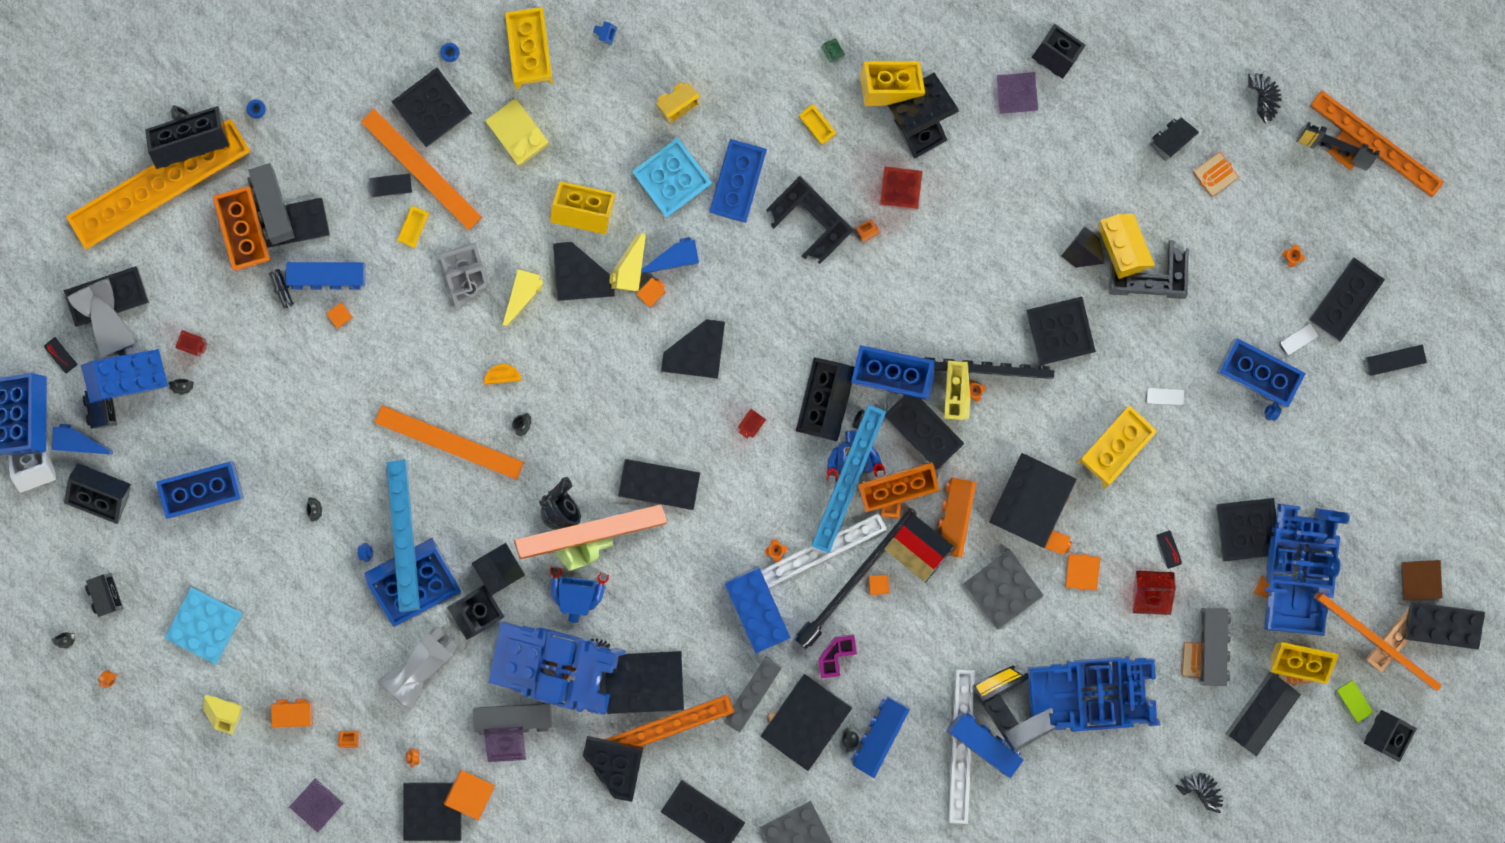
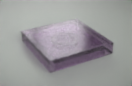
[996,72,1038,114]
[484,726,526,762]
[289,778,344,833]

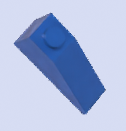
[642,237,699,274]
[51,424,113,454]

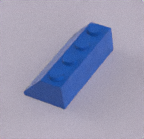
[851,345,935,401]
[851,696,910,778]

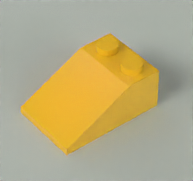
[859,61,925,106]
[656,82,701,124]

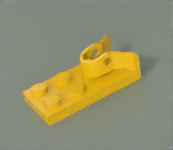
[505,7,554,90]
[1076,405,1157,489]

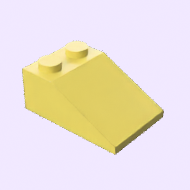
[485,98,550,167]

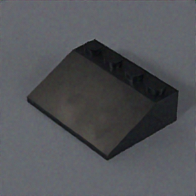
[989,453,1077,549]
[605,651,684,714]
[760,674,852,771]

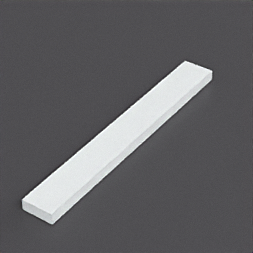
[761,513,887,588]
[948,669,975,824]

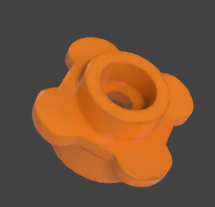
[1282,245,1305,267]
[969,380,986,402]
[765,539,787,562]
[98,670,117,688]
[406,748,420,767]

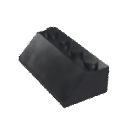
[145,106,230,169]
[796,357,855,442]
[1225,672,1301,757]

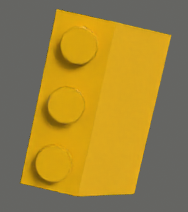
[550,181,616,235]
[1098,214,1155,279]
[1271,642,1338,684]

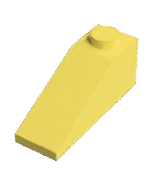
[610,234,646,292]
[503,269,544,327]
[944,361,971,420]

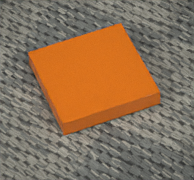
[444,769,495,821]

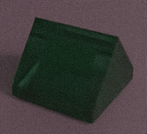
[821,38,845,63]

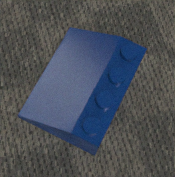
[0,373,47,455]
[364,537,461,627]

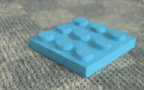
[632,137,712,218]
[165,587,243,665]

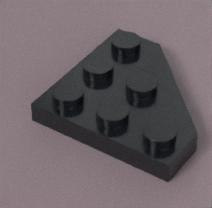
[553,242,615,301]
[661,319,725,379]
[583,736,644,802]

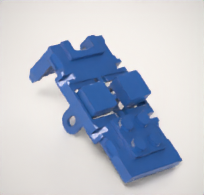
[1264,504,1350,636]
[488,622,626,715]
[1027,656,1160,732]

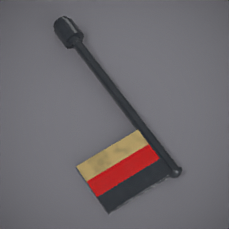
[795,508,955,649]

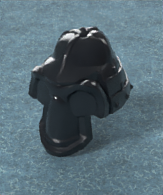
[539,477,581,530]

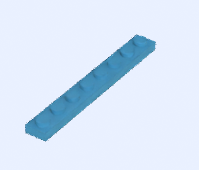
[811,404,886,553]
[386,459,420,612]

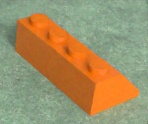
[212,186,270,272]
[857,462,939,512]
[938,477,977,558]

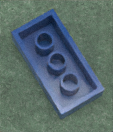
[1217,338,1306,408]
[81,349,168,403]
[156,461,244,519]
[724,566,791,654]

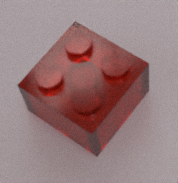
[879,166,923,211]

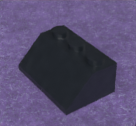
[64,463,131,524]

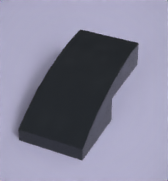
[369,174,412,197]

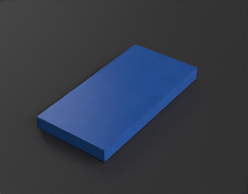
[709,139,767,223]

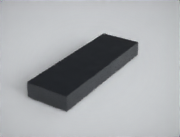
[1366,344,1427,376]

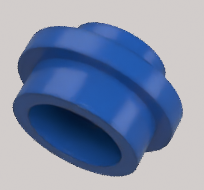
[440,43,460,62]
[246,99,266,119]
[1264,402,1282,421]
[357,543,373,562]

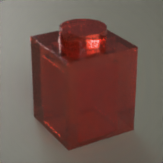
[175,330,207,356]
[738,409,766,439]

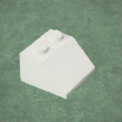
[8,445,56,493]

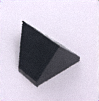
[1061,226,1105,268]

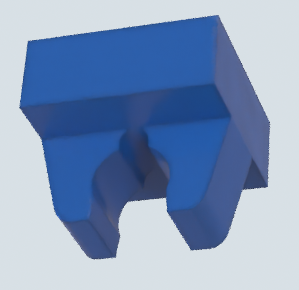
[593,21,617,45]

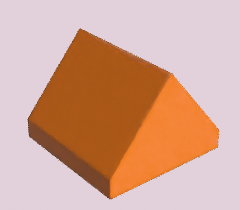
[855,219,880,243]
[338,731,359,748]

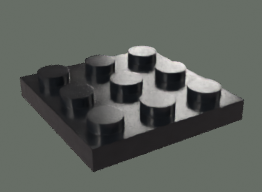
[391,67,472,148]
[887,72,959,138]
[1026,296,1096,366]
[1216,498,1280,561]
[403,782,462,841]

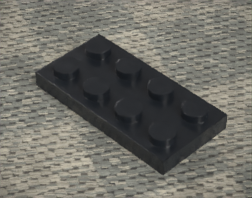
[257,198,330,248]
[1308,257,1385,342]
[63,266,150,327]
[885,395,965,470]
[618,459,701,510]
[1404,601,1485,650]
[660,780,746,843]

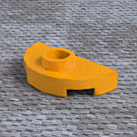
[484,364,522,385]

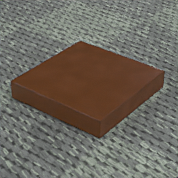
[1401,560,1443,600]

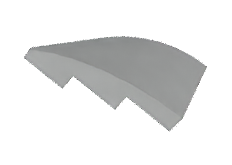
[439,242,489,311]

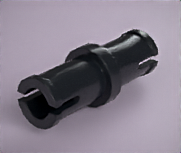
[268,269,294,309]

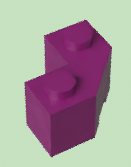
[818,634,857,678]

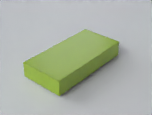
[1336,680,1374,723]

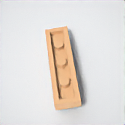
[1365,601,1416,673]

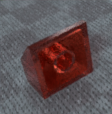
[1132,570,1176,615]

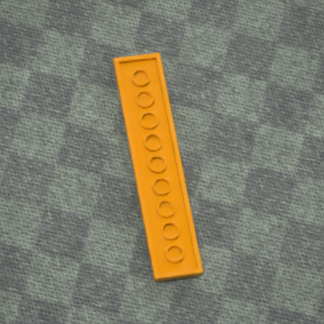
[66,118,251,250]

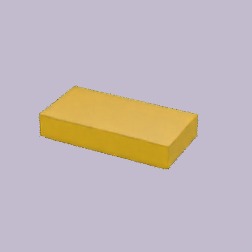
[798,104,837,145]
[397,205,430,248]

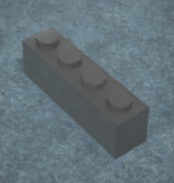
[247,163,295,245]
[1200,608,1231,686]
[724,656,782,733]
[473,703,552,735]

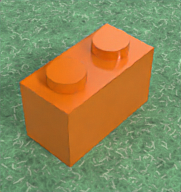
[271,698,313,728]

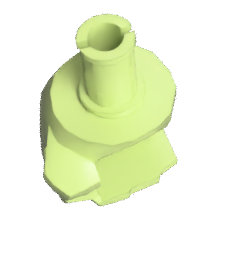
[555,538,613,571]

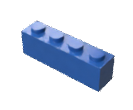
[286,262,366,290]
[947,713,1024,778]

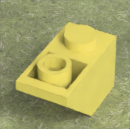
[203,695,242,735]

